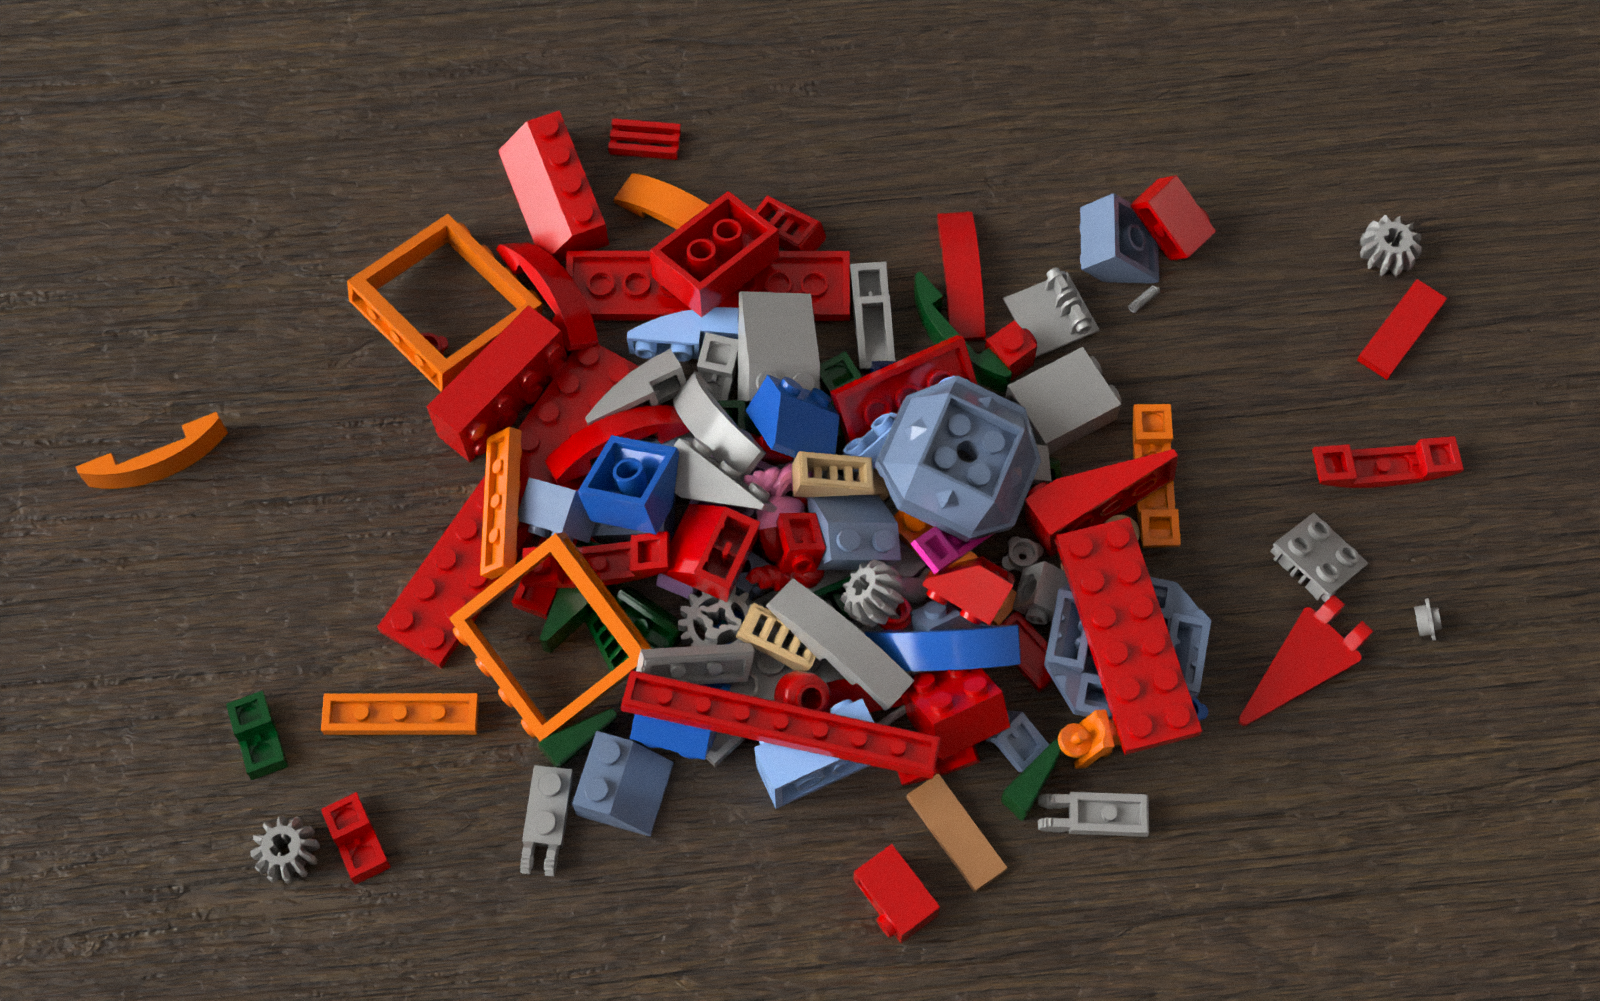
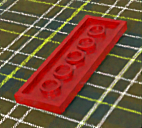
[1055,517,1202,755]

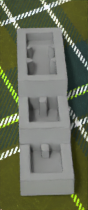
[766,578,914,710]

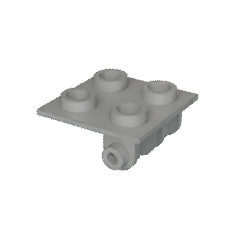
[1003,267,1099,358]
[1270,512,1369,602]

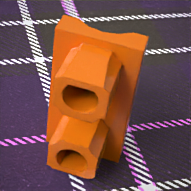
[1058,709,1121,769]

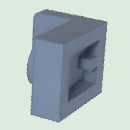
[985,711,1049,772]

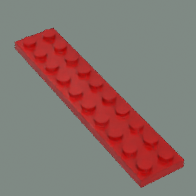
[377,344,639,669]

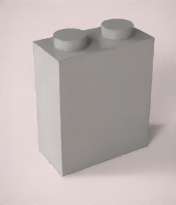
[1005,347,1122,455]

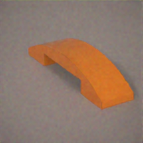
[613,173,709,229]
[1133,404,1181,548]
[75,412,228,489]

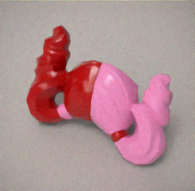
[743,463,825,591]

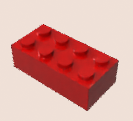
[427,305,568,462]

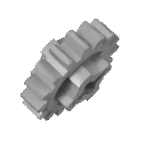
[678,585,761,647]

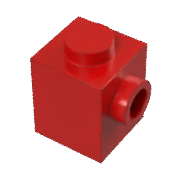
[985,320,1038,381]

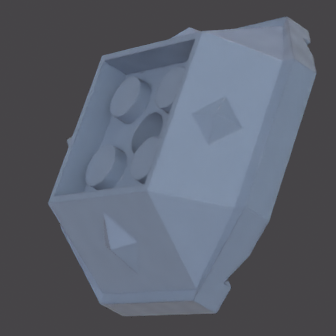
[874,376,1041,542]
[1044,577,1211,719]

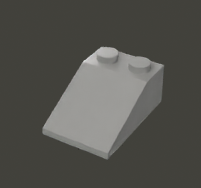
[737,291,820,401]

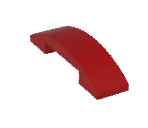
[937,212,986,341]
[496,242,599,351]
[545,405,690,485]
[1312,436,1464,488]
[522,531,670,588]

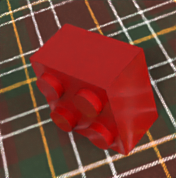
[902,668,1010,760]

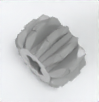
[1360,215,1422,277]
[840,559,907,628]
[250,815,320,884]

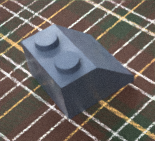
[1079,193,1159,284]
[807,495,901,570]
[572,731,674,837]

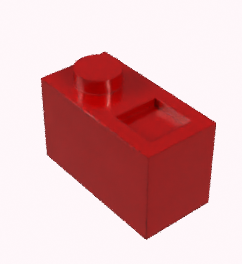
[1130,175,1216,260]
[854,844,940,943]

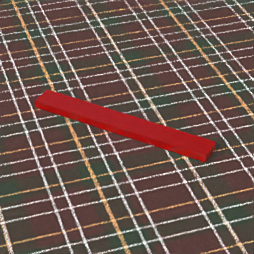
[621,670,941,779]

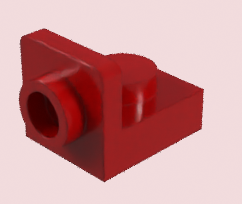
[776,513,826,574]

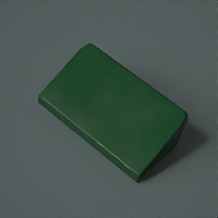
[615,587,684,649]

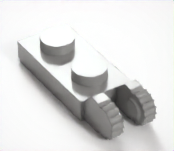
[520,765,574,877]
[1038,792,1149,837]

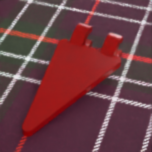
[1238,594,1373,726]

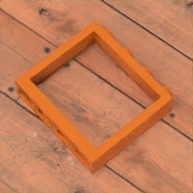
[347,214,542,392]
[449,533,652,741]

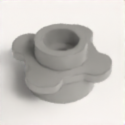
[1002,536,1044,572]
[1414,598,1442,641]

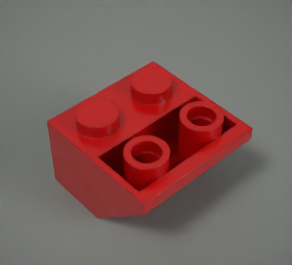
[661,504,761,602]
[922,556,1015,625]

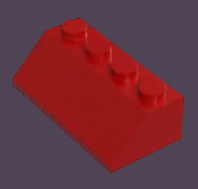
[498,110,609,262]

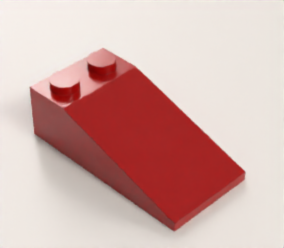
[1025,449,1178,557]

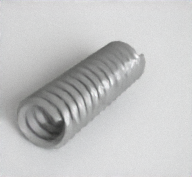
[1128,285,1160,313]

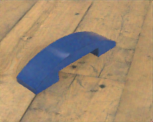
[865,625,1021,671]

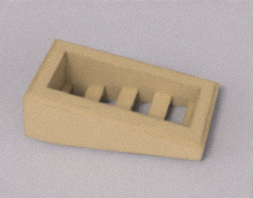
[792,451,874,497]
[736,603,816,671]

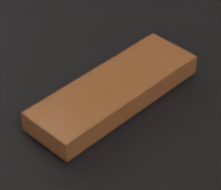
[906,773,1007,893]

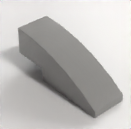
[850,261,895,370]
[585,348,687,425]

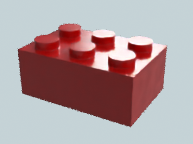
[650,191,779,317]

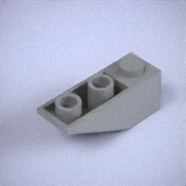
[673,438,777,512]

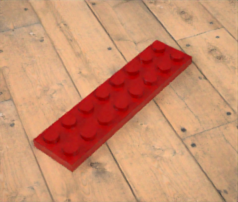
[566,251,850,321]

